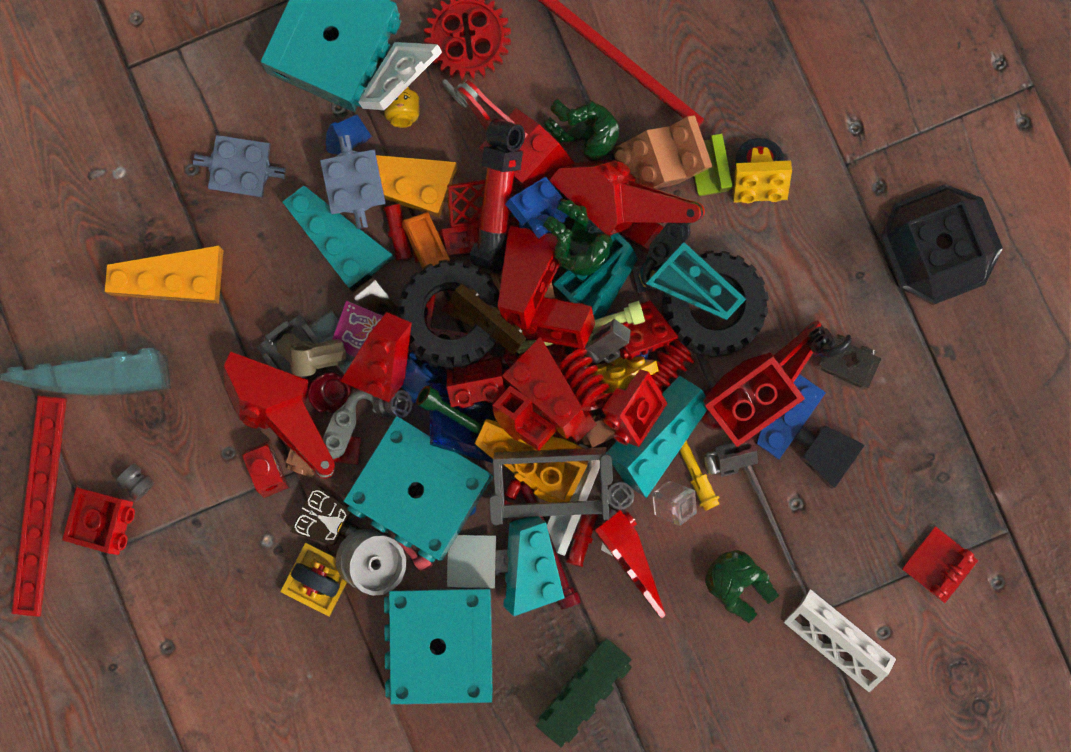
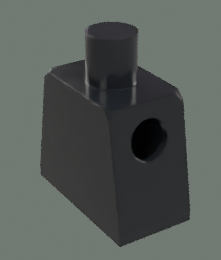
[794,426,865,489]

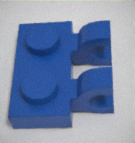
[505,177,568,239]

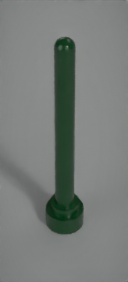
[416,385,483,435]

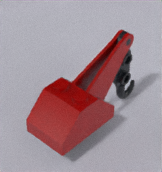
[549,160,705,291]
[703,320,852,447]

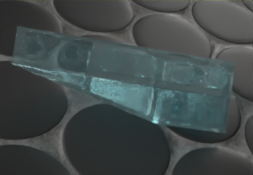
[0,348,171,396]

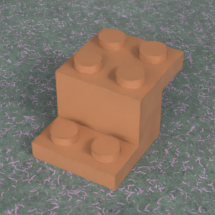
[612,115,713,189]

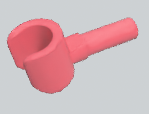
[399,543,433,571]

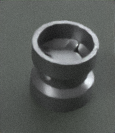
[374,390,412,418]
[115,463,154,502]
[608,482,634,510]

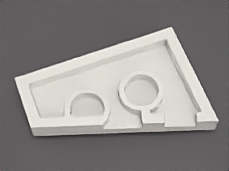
[359,42,442,110]

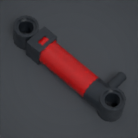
[470,118,525,273]

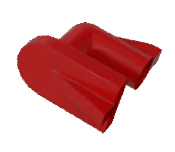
[504,478,521,504]

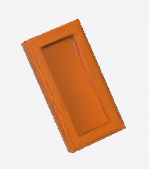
[402,212,450,269]

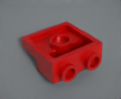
[447,356,506,408]
[602,369,668,447]
[62,487,135,555]

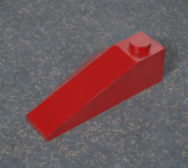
[594,510,666,618]

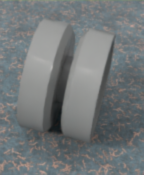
[336,529,406,596]

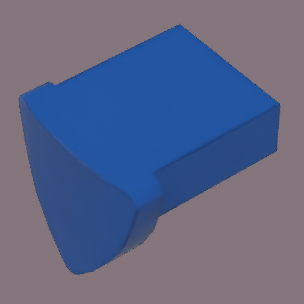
[326,114,372,155]

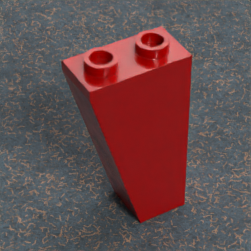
[498,226,560,330]

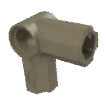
[277,333,346,376]

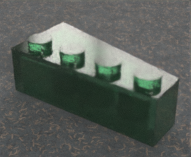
[535,637,632,748]

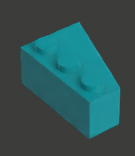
[553,233,638,320]
[646,242,746,320]
[503,516,564,617]

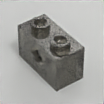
[815,334,882,390]

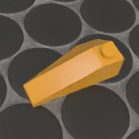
[475,419,588,502]

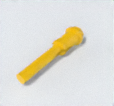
[679,440,720,511]

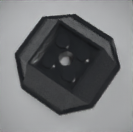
[880,184,1003,305]

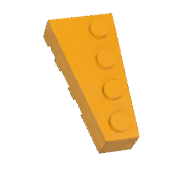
[376,155,457,218]
[105,246,223,304]

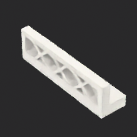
[547,444,600,556]
[784,589,896,692]

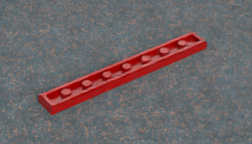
[538,0,704,127]
[11,396,67,617]

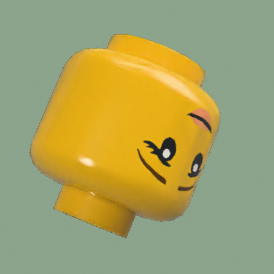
[384,87,419,128]

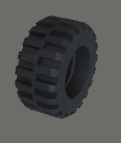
[662,250,769,357]
[397,260,500,370]

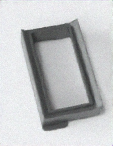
[490,447,613,525]

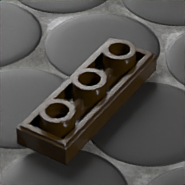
[449,284,526,355]

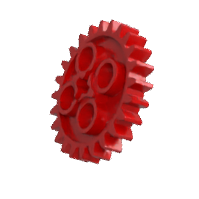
[424,0,511,81]

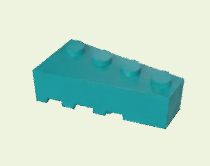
[283,186,394,292]
[606,376,708,498]

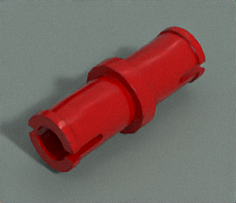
[384,204,413,261]
[566,514,598,567]

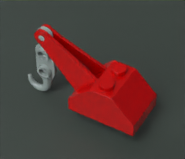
[442,79,575,191]
[224,352,376,479]

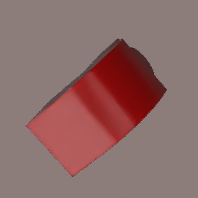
[492,386,556,451]

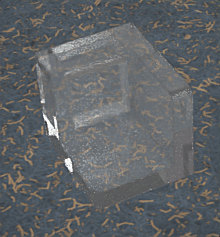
[652,481,697,526]

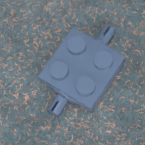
[193,135,286,198]
[320,135,386,229]

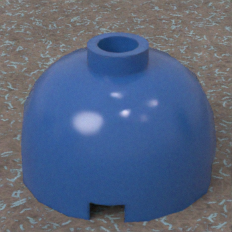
[401,351,448,403]

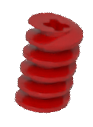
[651,339,694,394]
[559,348,613,411]

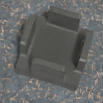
[257,315,321,379]

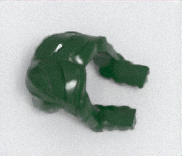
[544,99,619,161]
[543,199,613,276]
[705,550,779,623]

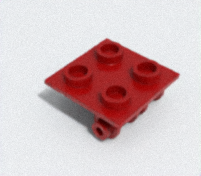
[608,301,678,360]
[902,526,979,603]

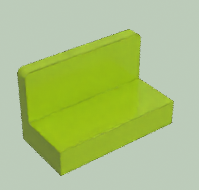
[694,134,732,196]

